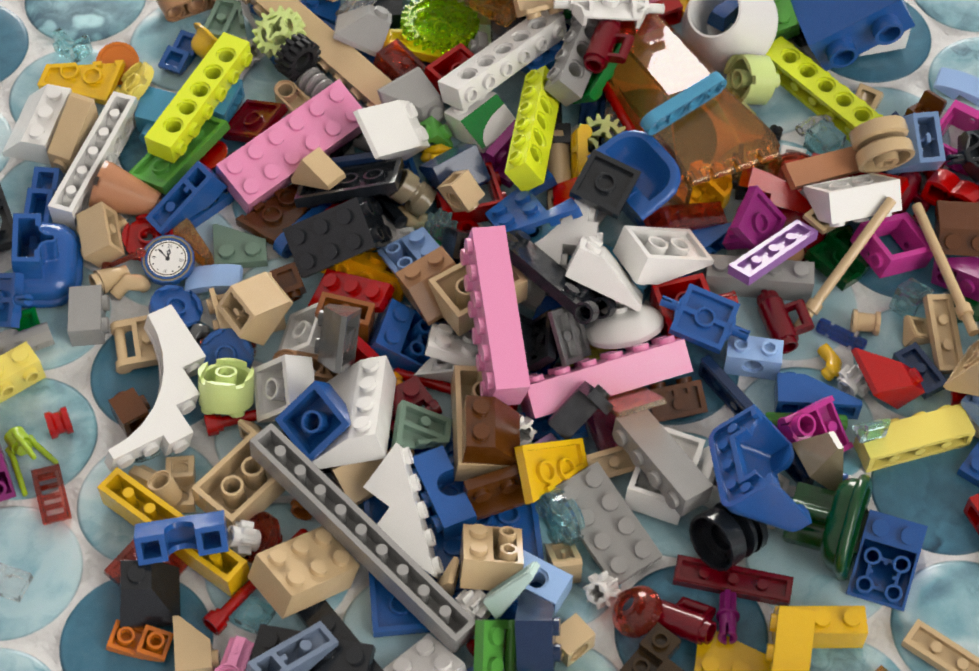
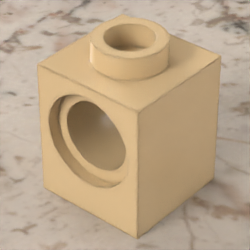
[437,169,485,213]
[556,613,596,667]

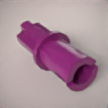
[716,589,740,644]

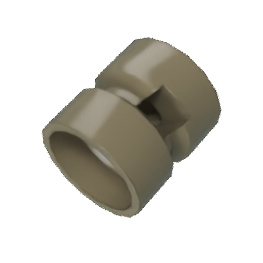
[388,169,437,217]

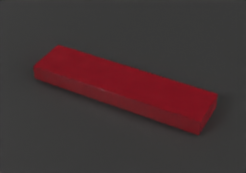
[672,554,794,606]

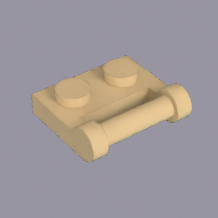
[110,315,158,374]

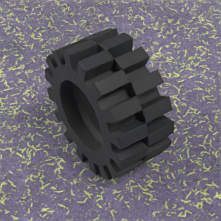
[274,33,321,82]

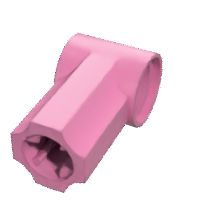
[214,636,254,671]

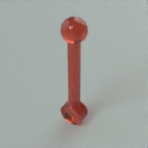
[101,248,146,269]

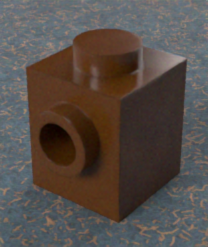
[108,387,151,438]

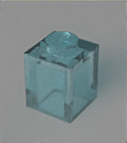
[803,118,846,154]

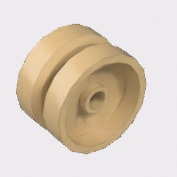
[849,115,915,173]

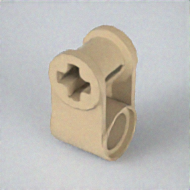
[274,80,311,116]

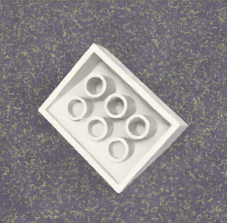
[312,355,397,469]

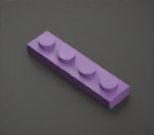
[728,219,818,286]

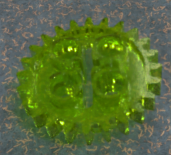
[400,0,480,54]

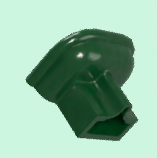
[782,474,873,582]

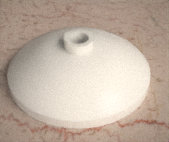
[584,302,664,349]

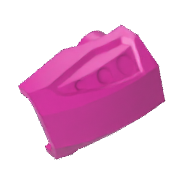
[777,395,854,452]

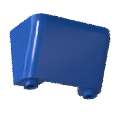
[708,404,812,532]

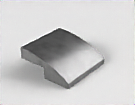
[547,306,592,367]

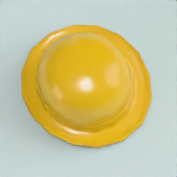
[191,22,218,59]

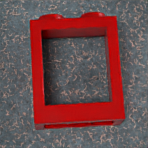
[432,162,507,228]

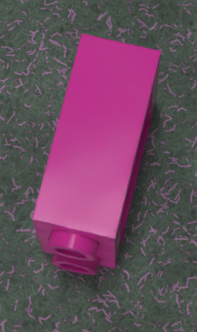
[940,99,979,177]
[850,212,933,278]

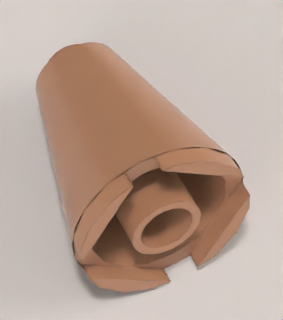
[89,161,162,216]

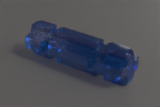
[815,318,868,350]

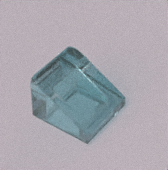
[853,418,891,443]

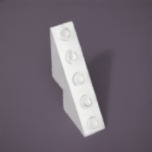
[363,443,444,580]

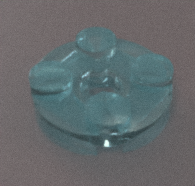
[535,488,585,546]

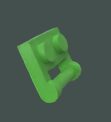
[474,619,517,671]

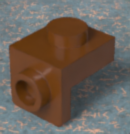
[904,90,947,118]
[270,262,307,302]

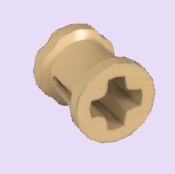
[850,309,881,336]

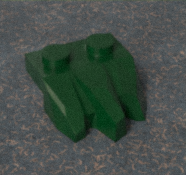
[804,225,871,291]

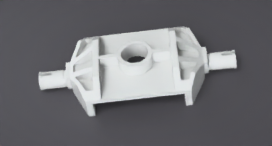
[553,0,665,29]

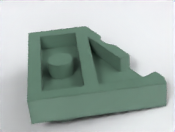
[204,0,247,39]
[213,224,268,268]
[391,399,452,450]

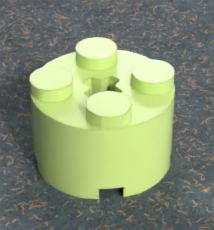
[723,54,780,105]
[198,358,254,418]

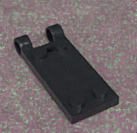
[506,230,616,324]

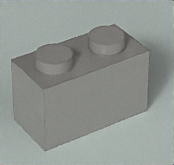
[67,285,110,347]

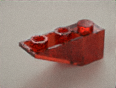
[644,201,728,231]

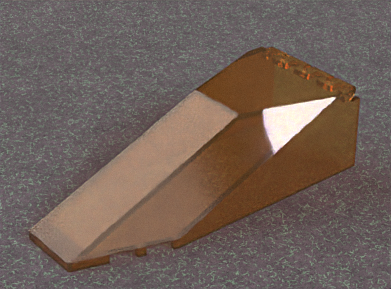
[608,13,783,223]

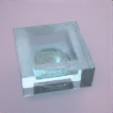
[234,594,276,635]

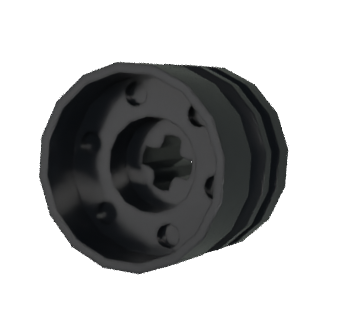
[689,502,768,571]

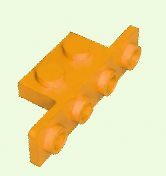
[321,252,404,302]

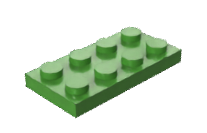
[129,116,230,195]

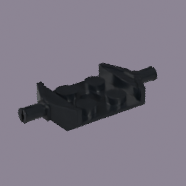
[946,130,979,183]

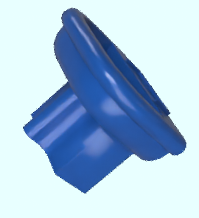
[587,130,681,227]
[11,213,83,308]

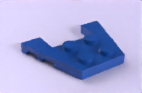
[485,169,583,235]

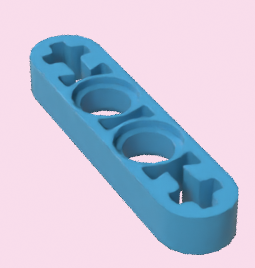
[640,71,727,136]

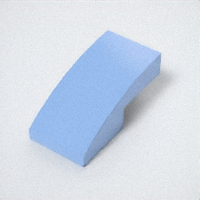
[933,67,979,107]
[185,264,243,295]

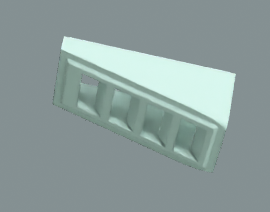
[483,561,540,619]

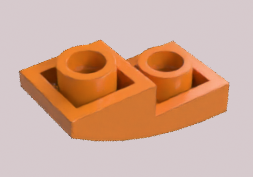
[106,619,173,662]

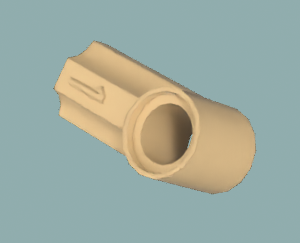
[128,464,183,507]

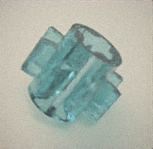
[424,208,458,243]

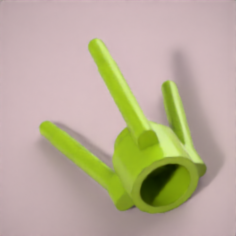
[4,426,58,497]

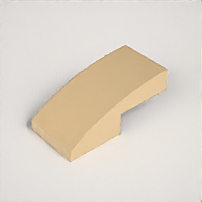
[165,455,196,513]

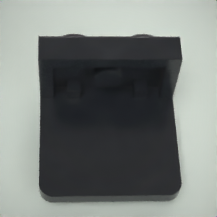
[519,309,557,372]

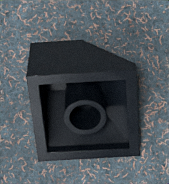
[119,560,180,628]

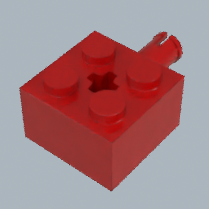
[649,273,738,341]

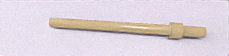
[793,197,896,327]
[912,202,979,336]

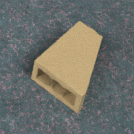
[47,92,99,173]

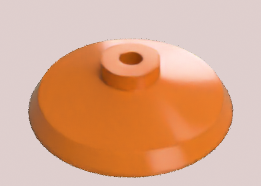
[96,42,140,85]

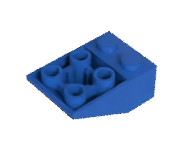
[367,298,439,373]
[846,509,928,611]

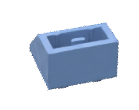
[886,111,946,174]
[377,227,440,277]

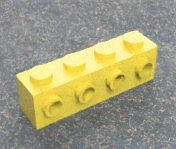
[0,341,46,403]

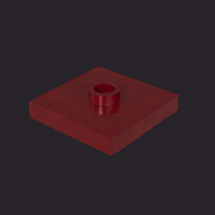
[223,99,288,143]

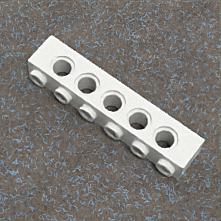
[438,11,567,111]
[48,91,138,231]

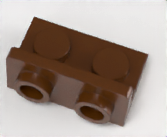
[643,376,708,422]
[463,464,525,520]

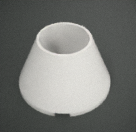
[682,0,778,72]

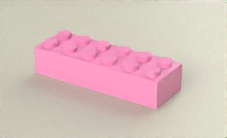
[215,79,362,214]
[460,225,531,405]
[520,335,693,419]

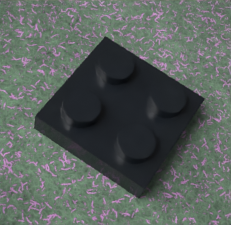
[569,149,641,219]

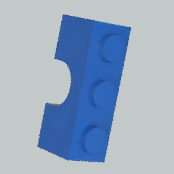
[411,445,477,541]
[133,510,229,566]

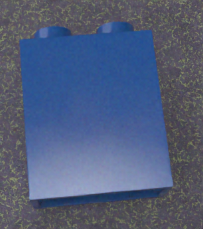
[790,0,915,71]

